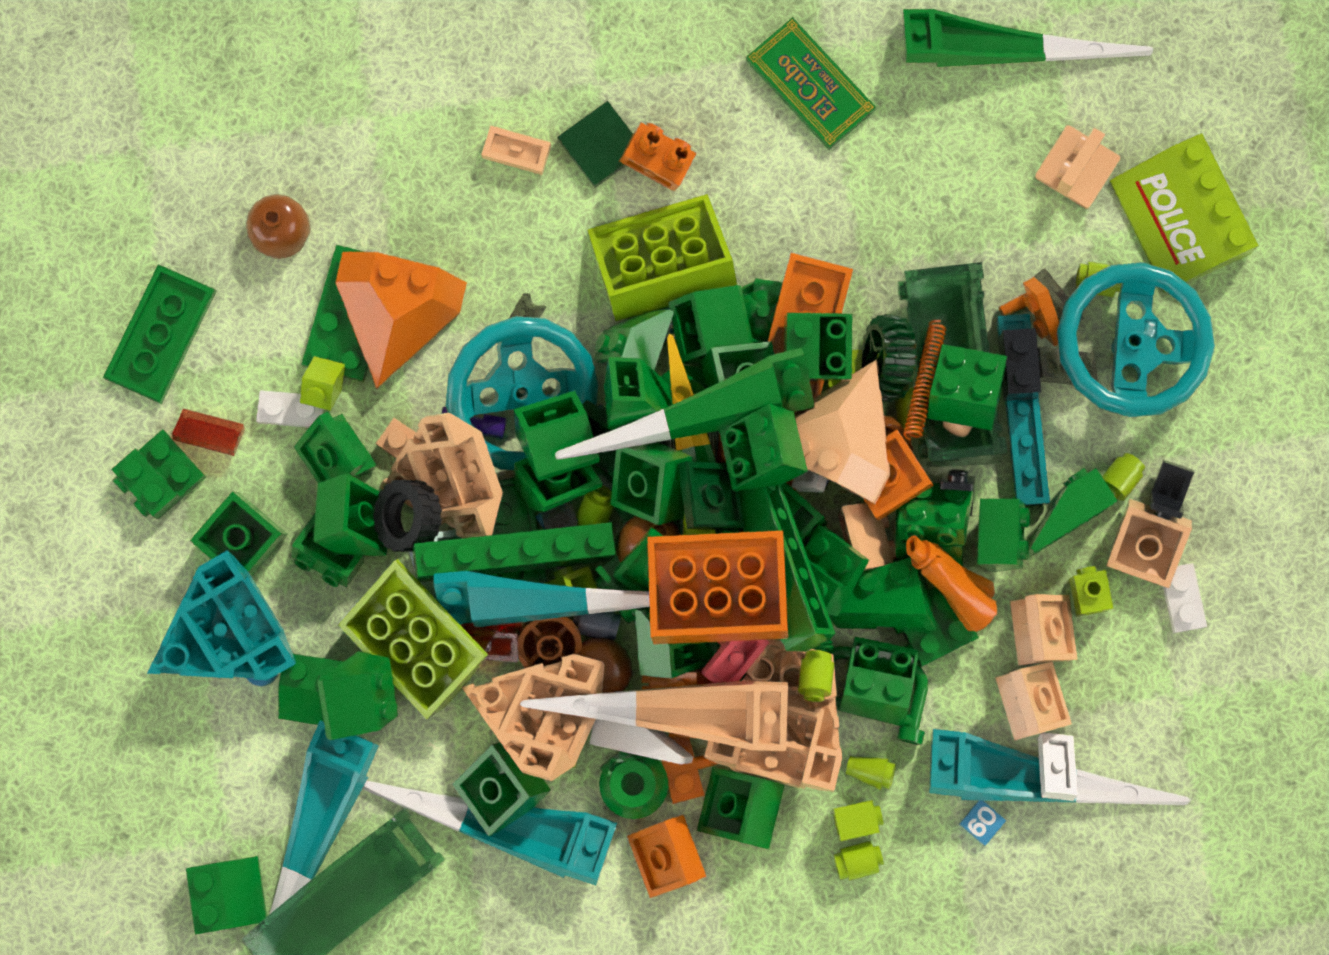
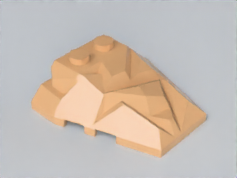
[704,639,842,792]

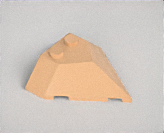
[794,360,890,504]
[379,413,503,538]
[462,654,605,781]

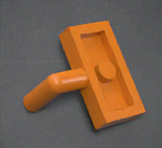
[998,277,1059,347]
[662,736,718,804]

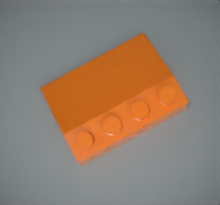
[648,531,788,644]

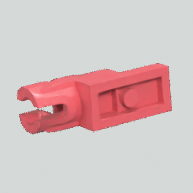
[701,640,770,683]

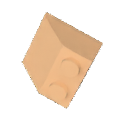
[1106,499,1192,588]
[838,503,897,571]

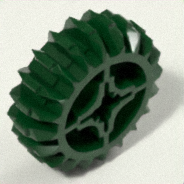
[860,314,917,402]

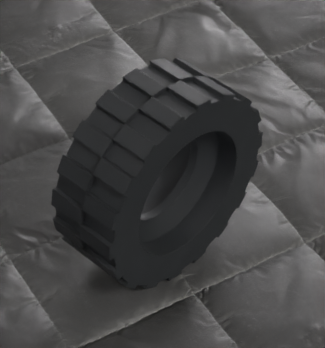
[373,480,442,552]

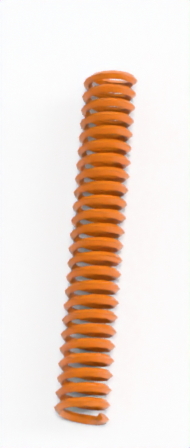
[903,320,947,441]

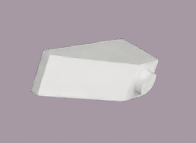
[590,719,693,764]

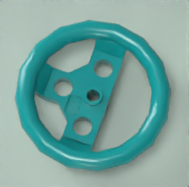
[1057,262,1215,417]
[445,316,599,470]

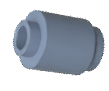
[573,611,621,640]

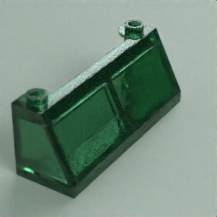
[898,262,1007,467]

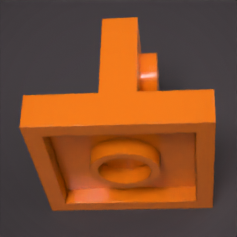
[863,430,934,521]
[627,815,707,898]

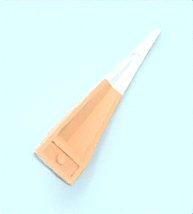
[520,680,788,751]

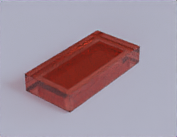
[172,408,245,456]

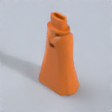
[906,535,997,632]

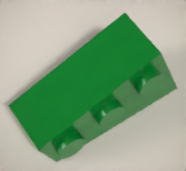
[829,558,937,630]

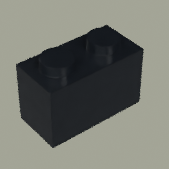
[998,328,1041,401]

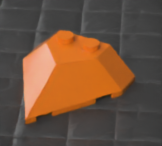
[335,252,467,390]

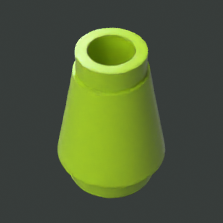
[846,755,896,790]

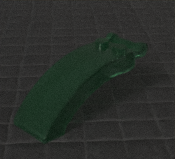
[241,808,446,955]

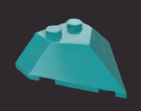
[147,550,296,680]

